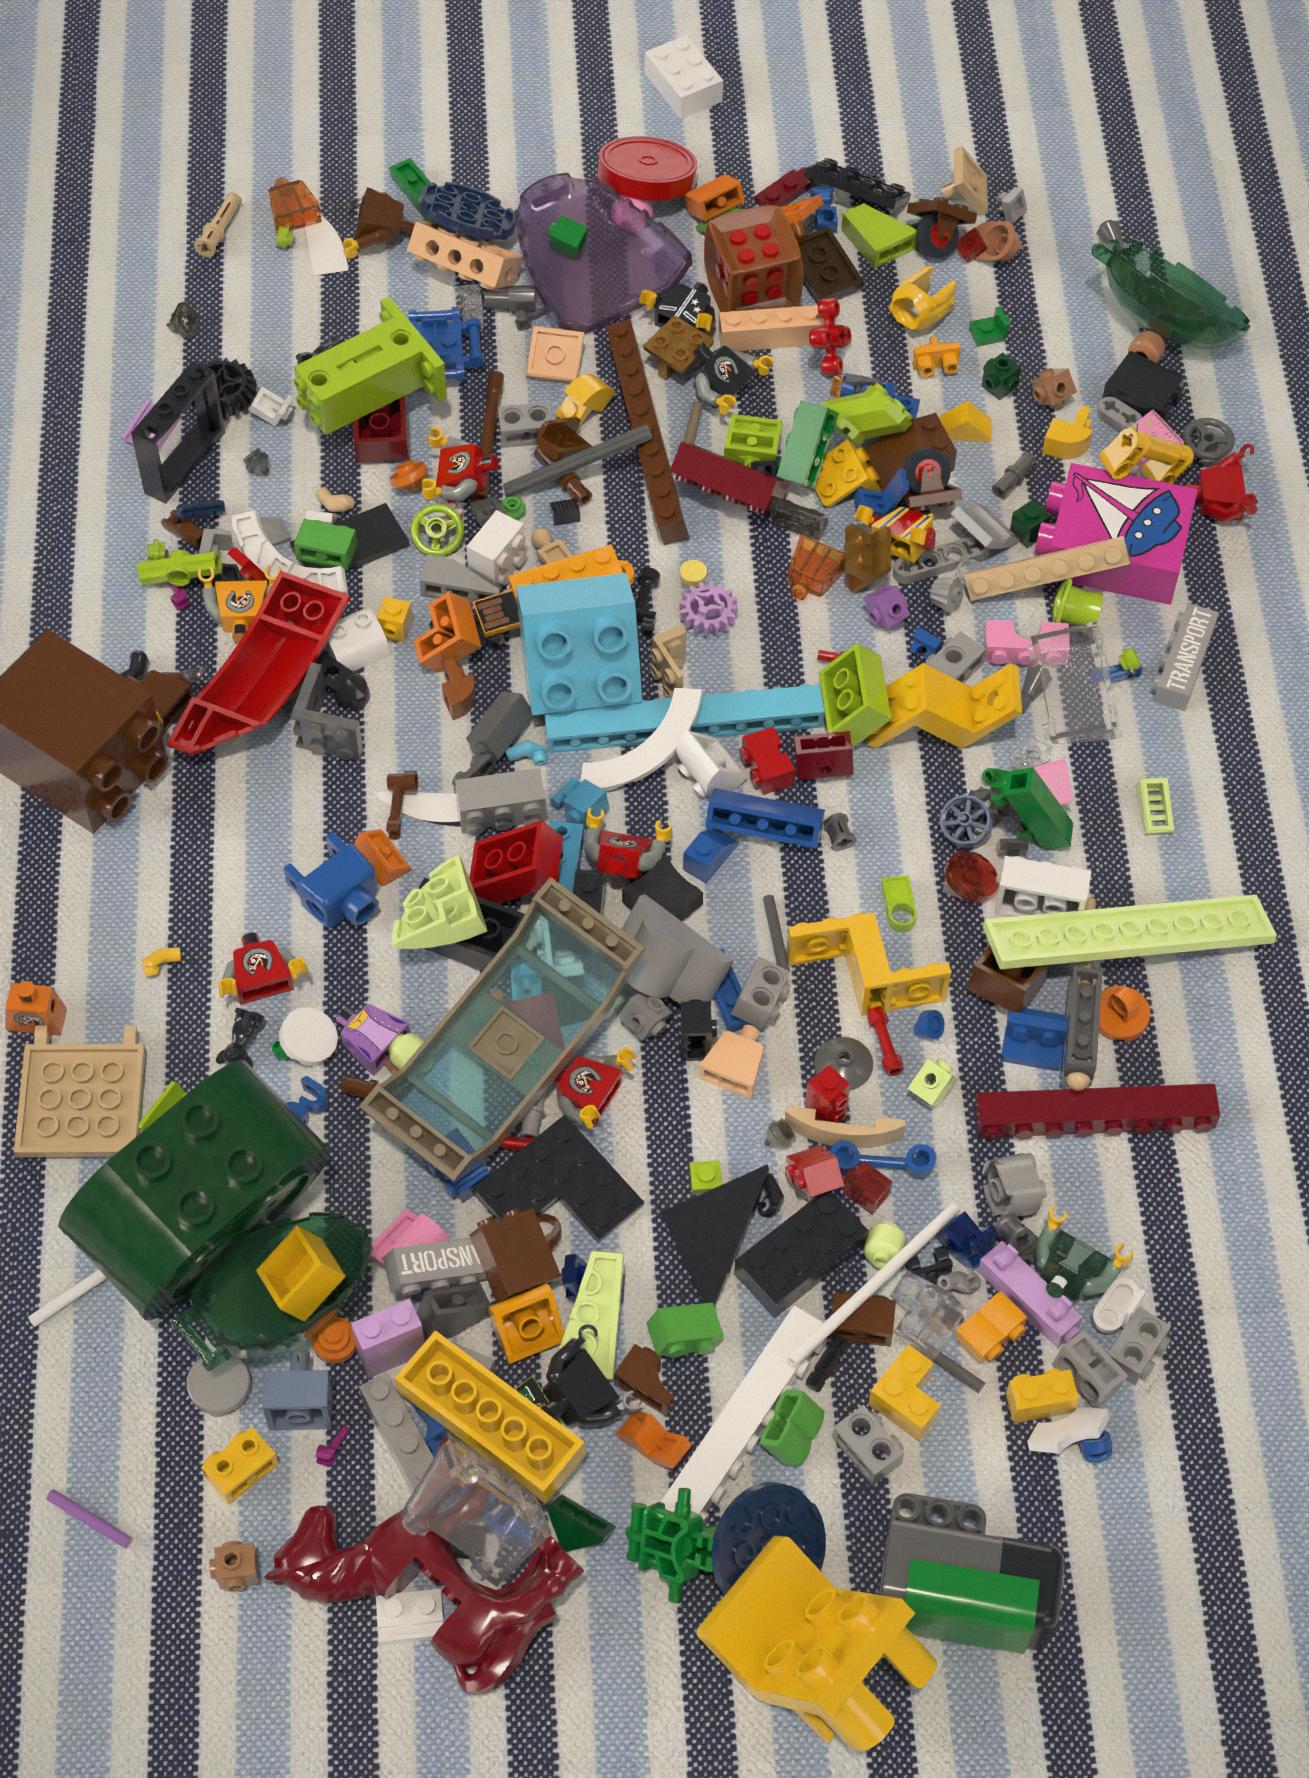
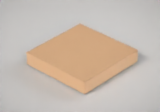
[526,326,585,383]

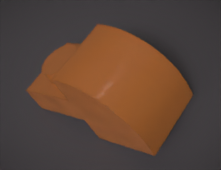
[442,656,476,720]

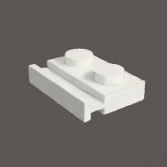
[376,1589,444,1646]

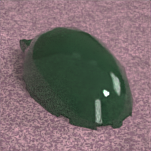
[1091,238,1251,350]
[171,1212,373,1371]

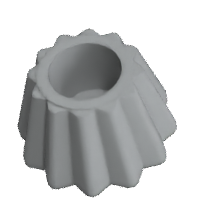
[930,576,963,613]

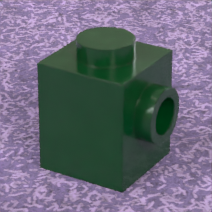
[1010,499,1050,548]

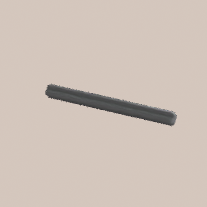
[503,425,652,497]

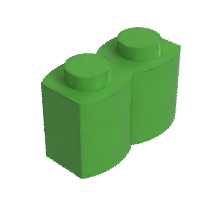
[761,1389,824,1466]

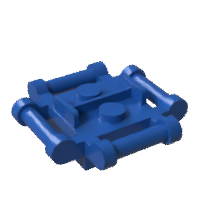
[408,307,484,382]

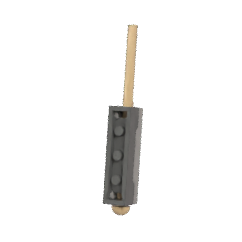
[1061,898,1103,1091]

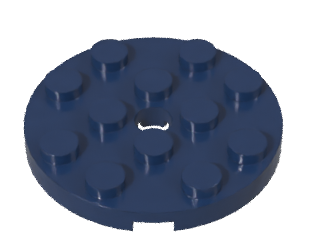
[419,182,518,241]
[711,1482,826,1596]

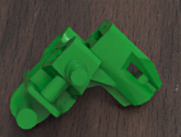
[626,1488,718,1602]

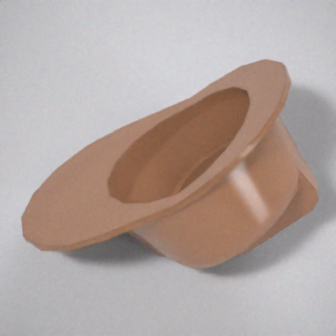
[967,221,1023,262]

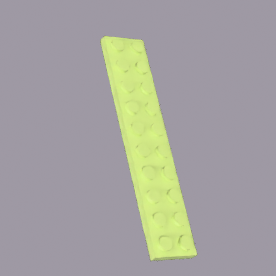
[983,895,1277,969]

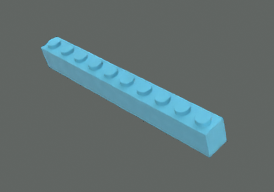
[544,684,824,753]

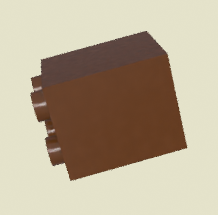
[0,629,168,834]

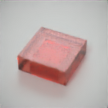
[957,227,988,263]

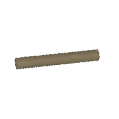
[683,401,703,444]

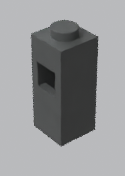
[466,691,532,760]

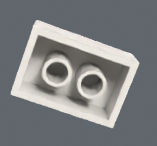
[645,35,723,119]
[994,856,1091,917]

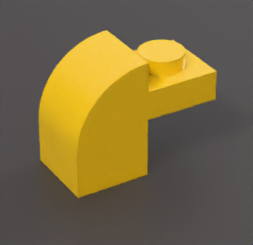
[555,374,616,430]
[1042,405,1093,459]

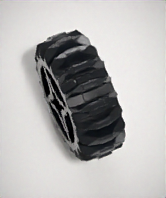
[190,357,257,421]

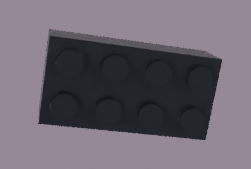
[734,1190,869,1318]

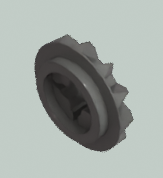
[963,786,1008,826]

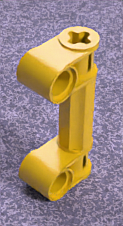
[1099,428,1194,484]

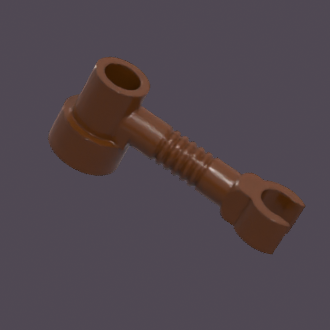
[386,771,418,838]

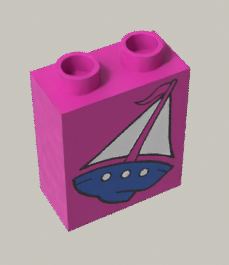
[1034,463,1198,605]

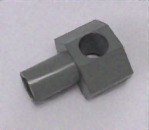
[484,285,537,311]

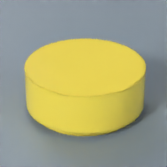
[680,560,707,587]

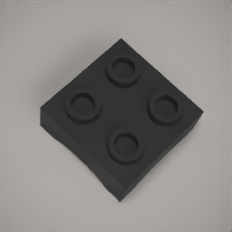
[622,856,703,921]

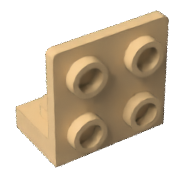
[649,624,687,698]

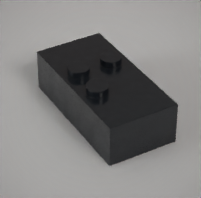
[400,878,525,979]

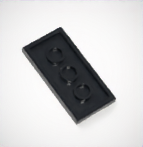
[289,503,410,572]

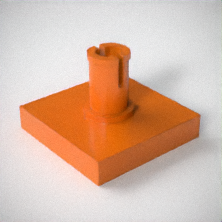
[779,194,824,239]

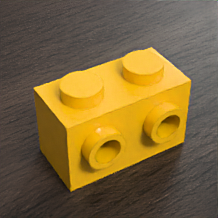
[1006,1368,1079,1424]
[201,1427,279,1506]

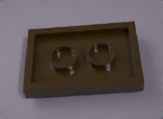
[796,227,864,303]

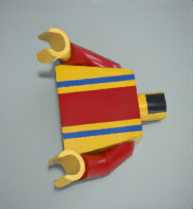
[855,505,936,563]

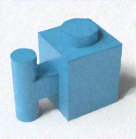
[550,777,610,830]

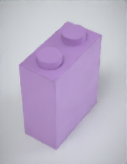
[351,1299,425,1379]

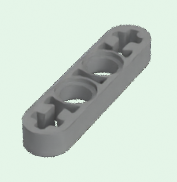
[893,535,991,584]

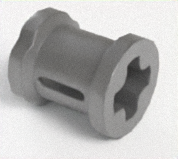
[823,813,856,851]
[995,1214,1034,1253]

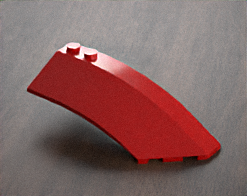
[166,570,351,756]

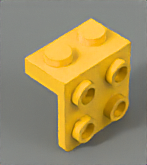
[815,439,881,508]

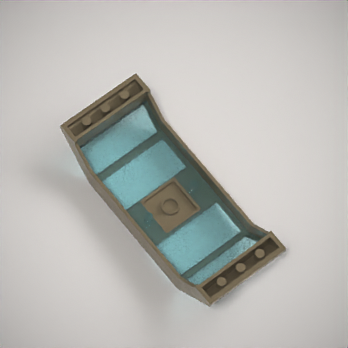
[359,877,645,1182]

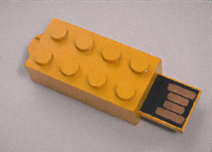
[473,544,635,638]

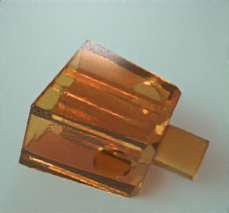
[268,177,322,234]
[787,535,846,600]

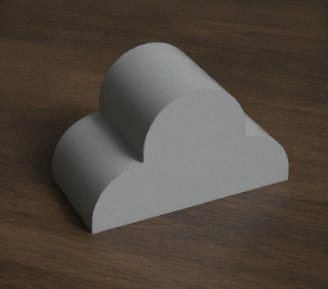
[618,894,734,1004]

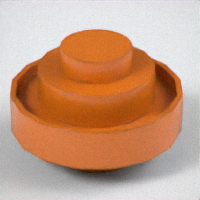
[390,460,428,492]
[311,1317,356,1364]

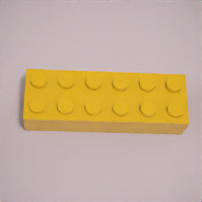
[394,1330,586,1504]

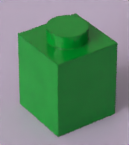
[547,215,588,260]

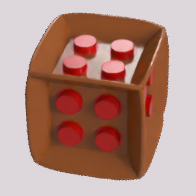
[704,205,803,312]

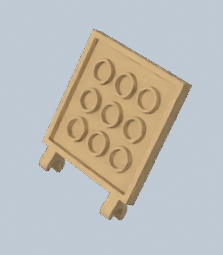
[14,1025,145,1157]

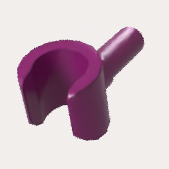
[168,582,190,610]
[315,1426,350,1466]

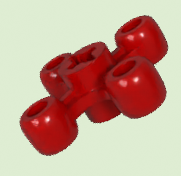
[809,298,852,376]

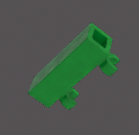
[991,767,1074,850]

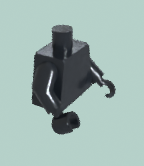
[541,1324,641,1427]

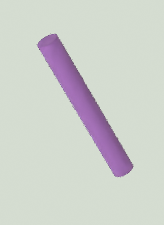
[46,1489,132,1549]

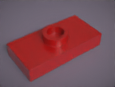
[227,546,269,585]

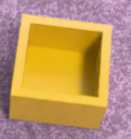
[256,1225,346,1322]

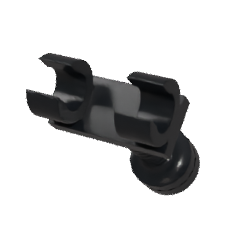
[635,567,661,636]
[905,1245,964,1329]

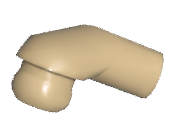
[316,487,355,513]

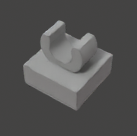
[996,187,1027,224]

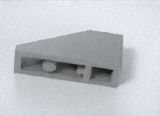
[420,555,500,605]

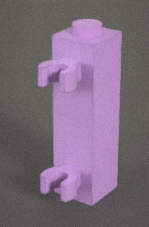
[978,1241,1083,1348]

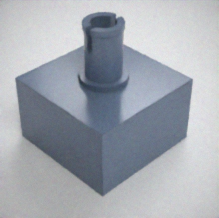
[262,1349,333,1431]

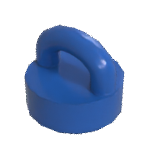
[913,1010,945,1039]
[1079,1430,1113,1463]

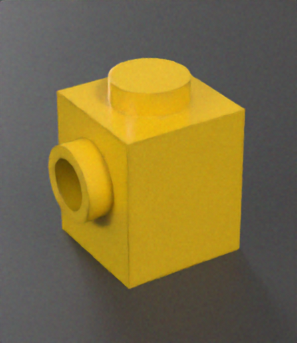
[377,597,413,643]

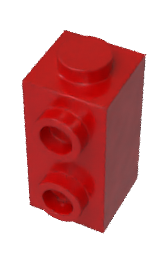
[805,1065,850,1123]

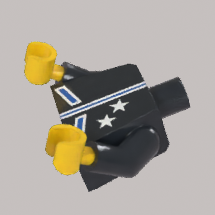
[638,282,716,332]

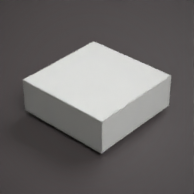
[306,510,337,524]

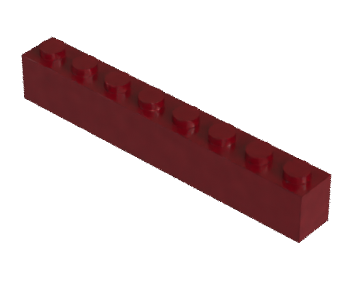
[974,1083,1220,1140]

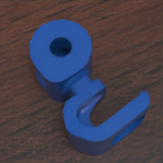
[810,186,838,231]
[286,1076,329,1125]

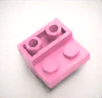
[365,1209,450,1268]

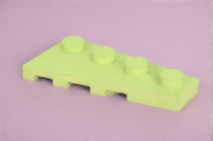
[559,1250,624,1380]

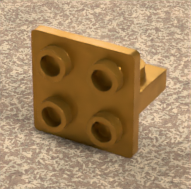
[643,316,714,381]
[845,523,892,593]

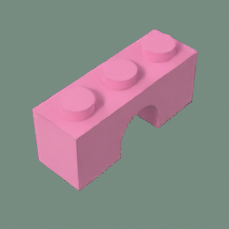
[984,620,1069,667]

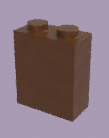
[469,1208,562,1303]

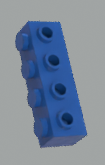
[705,788,825,848]

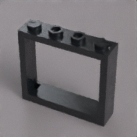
[131,361,225,504]

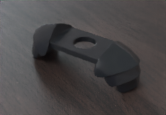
[315,650,370,711]

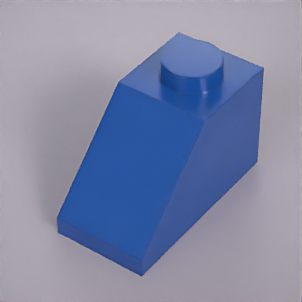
[683,828,739,884]

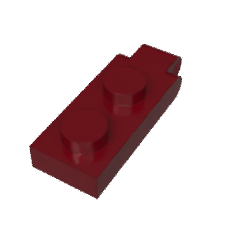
[755,167,814,207]

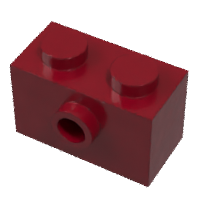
[794,731,854,780]

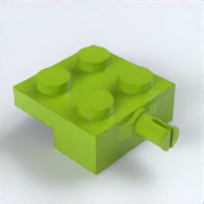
[724,414,783,467]

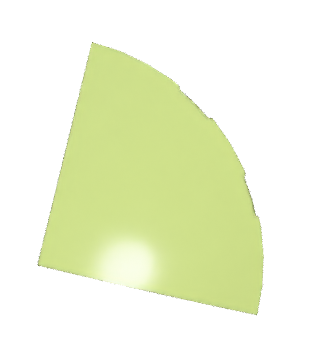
[392,855,487,949]

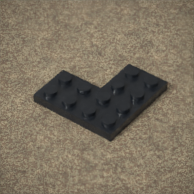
[473,1114,645,1243]

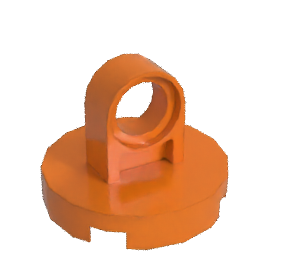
[1099,986,1151,1042]

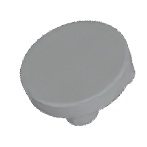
[187,1352,251,1417]

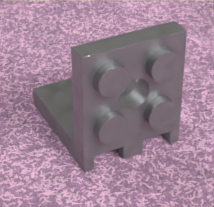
[291,662,363,761]

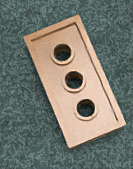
[407,221,524,290]

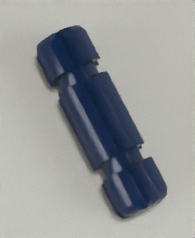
[176,499,225,520]

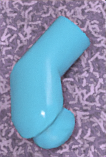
[506,740,548,765]

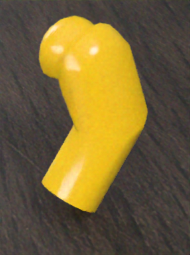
[141,947,182,976]

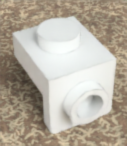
[248,387,293,426]

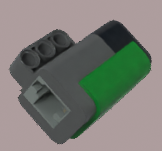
[878,1493,1065,1654]

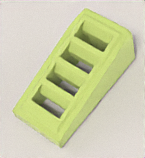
[1136,778,1174,834]

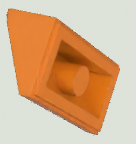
[354,829,411,886]

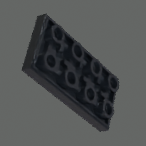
[804,158,911,210]

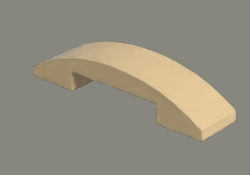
[784,1106,906,1148]

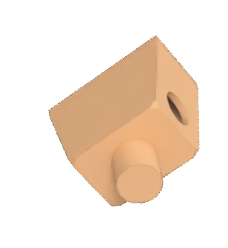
[700,1025,764,1099]

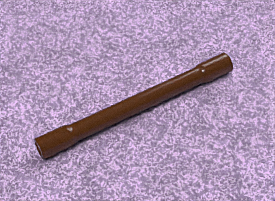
[471,371,504,501]

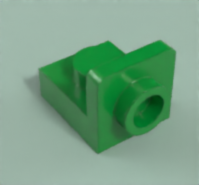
[969,306,1011,347]

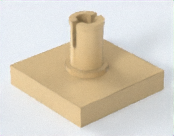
[942,146,988,215]

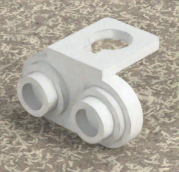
[1092,1278,1146,1333]

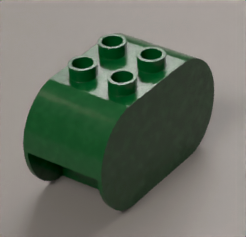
[58,1060,331,1321]

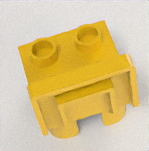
[697,1535,937,1751]

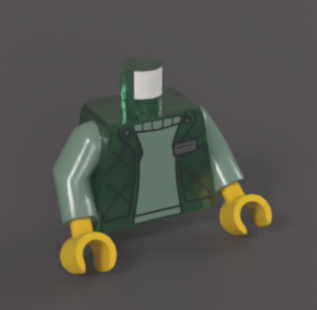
[1034,1205,1133,1301]

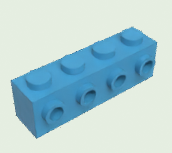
[533,821,584,936]

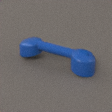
[830,1141,936,1179]

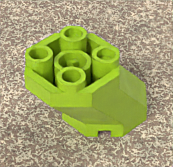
[820,383,913,447]

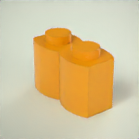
[955,1291,1027,1364]

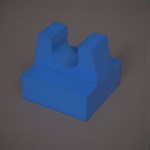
[910,627,944,660]

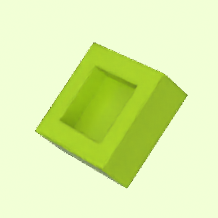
[690,1161,722,1195]

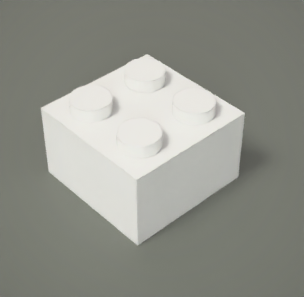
[466,510,526,589]

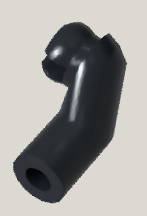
[120,650,148,679]
[758,1173,784,1217]

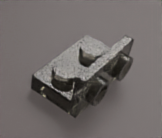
[770,497,828,541]

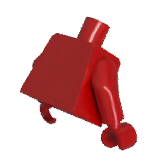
[1184,443,1258,523]

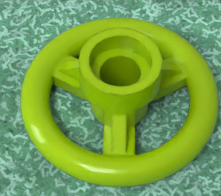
[411,504,464,556]

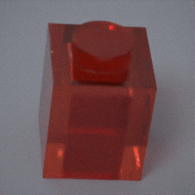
[843,1161,893,1216]

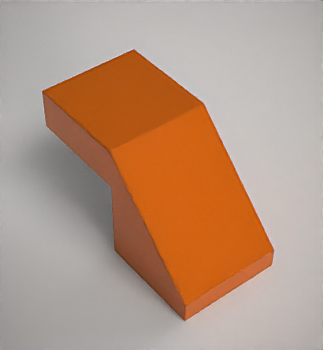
[616,1410,692,1469]

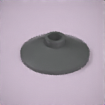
[814,1037,873,1090]

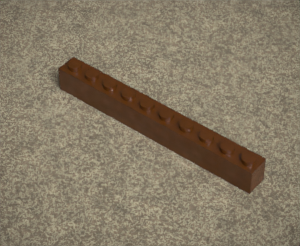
[606,319,690,545]

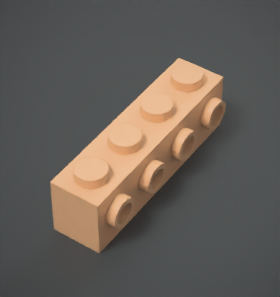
[718,305,824,351]

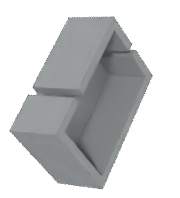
[455,768,545,835]

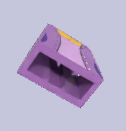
[336,1004,410,1076]

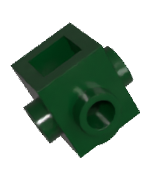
[981,352,1021,401]

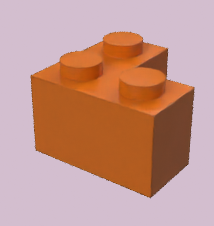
[414,592,481,672]

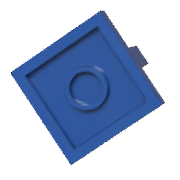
[1000,1008,1068,1072]

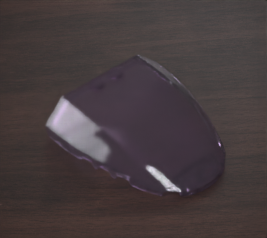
[515,173,692,335]

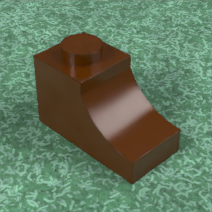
[614,1344,674,1417]

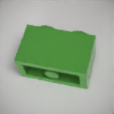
[294,518,357,571]
[647,1303,724,1358]

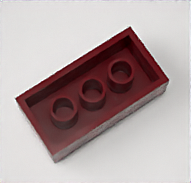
[353,395,409,463]
[670,441,789,515]

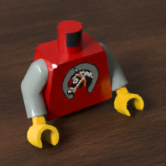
[422,427,499,504]
[584,808,673,878]
[218,932,309,1005]
[554,1047,637,1129]

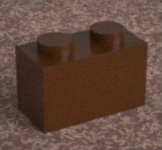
[829,1291,896,1347]

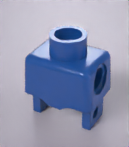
[284,831,379,928]

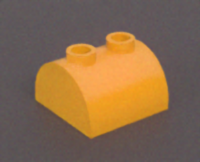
[488,1283,565,1364]

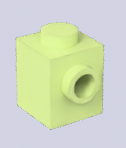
[908,1059,957,1108]

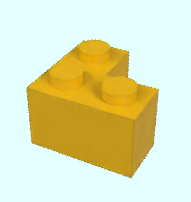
[868,1344,941,1442]

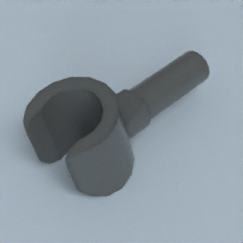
[515,307,547,330]

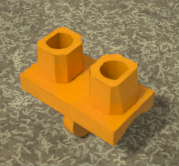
[912,336,961,377]

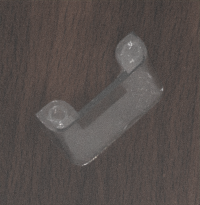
[1028,621,1122,745]
[402,1437,552,1587]

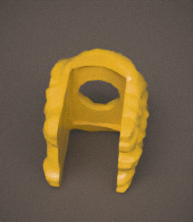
[889,266,957,331]

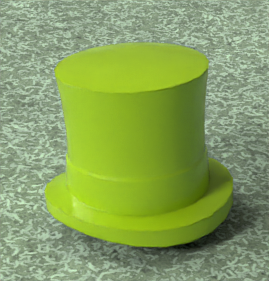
[1052,578,1103,632]

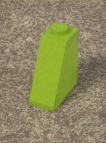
[841,203,917,269]

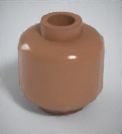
[1128,331,1165,363]

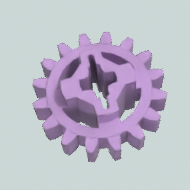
[679,581,738,636]

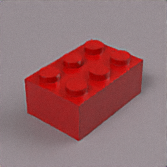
[469,820,563,904]

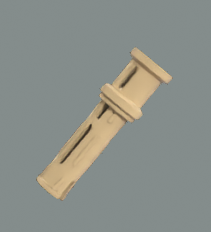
[194,192,242,257]

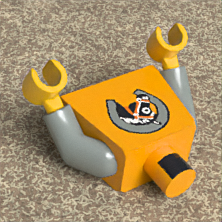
[198,565,282,642]

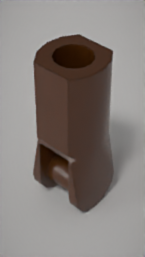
[161,510,204,549]

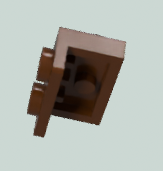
[535,417,592,461]

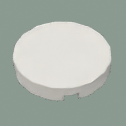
[279,1007,338,1066]

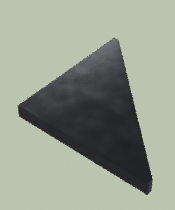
[661,1165,770,1307]

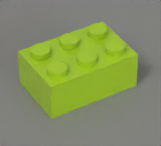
[819,642,892,748]

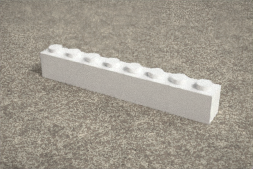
[661,1306,827,1526]

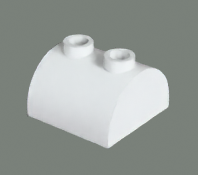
[324,607,390,672]
[675,730,747,797]

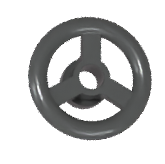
[1183,418,1235,460]

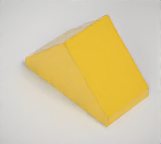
[939,401,991,442]

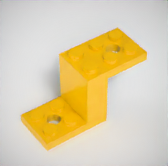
[867,663,1022,749]
[786,913,951,1016]

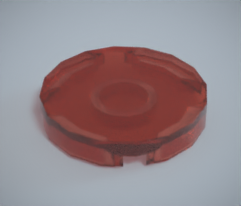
[944,850,999,902]

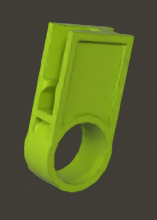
[881,875,917,933]

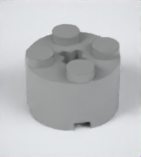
[982,1153,1047,1218]

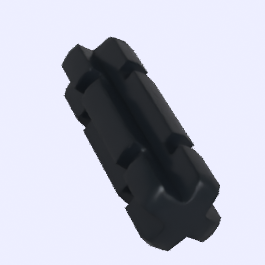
[806,1335,849,1392]

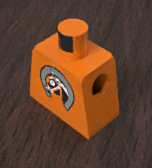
[5,981,67,1036]

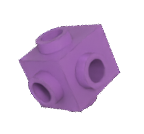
[863,585,910,629]

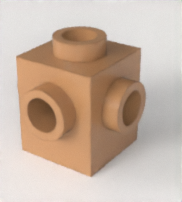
[1031,368,1077,408]
[209,1541,259,1592]

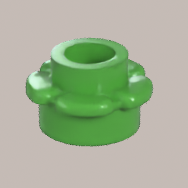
[501,496,526,520]

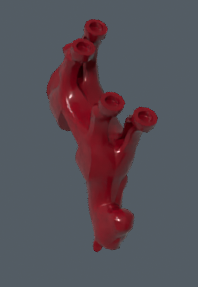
[264,1435,584,1695]

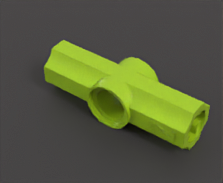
[137,550,223,586]

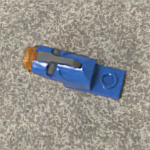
[830,373,920,419]

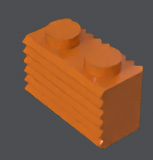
[684,174,745,222]

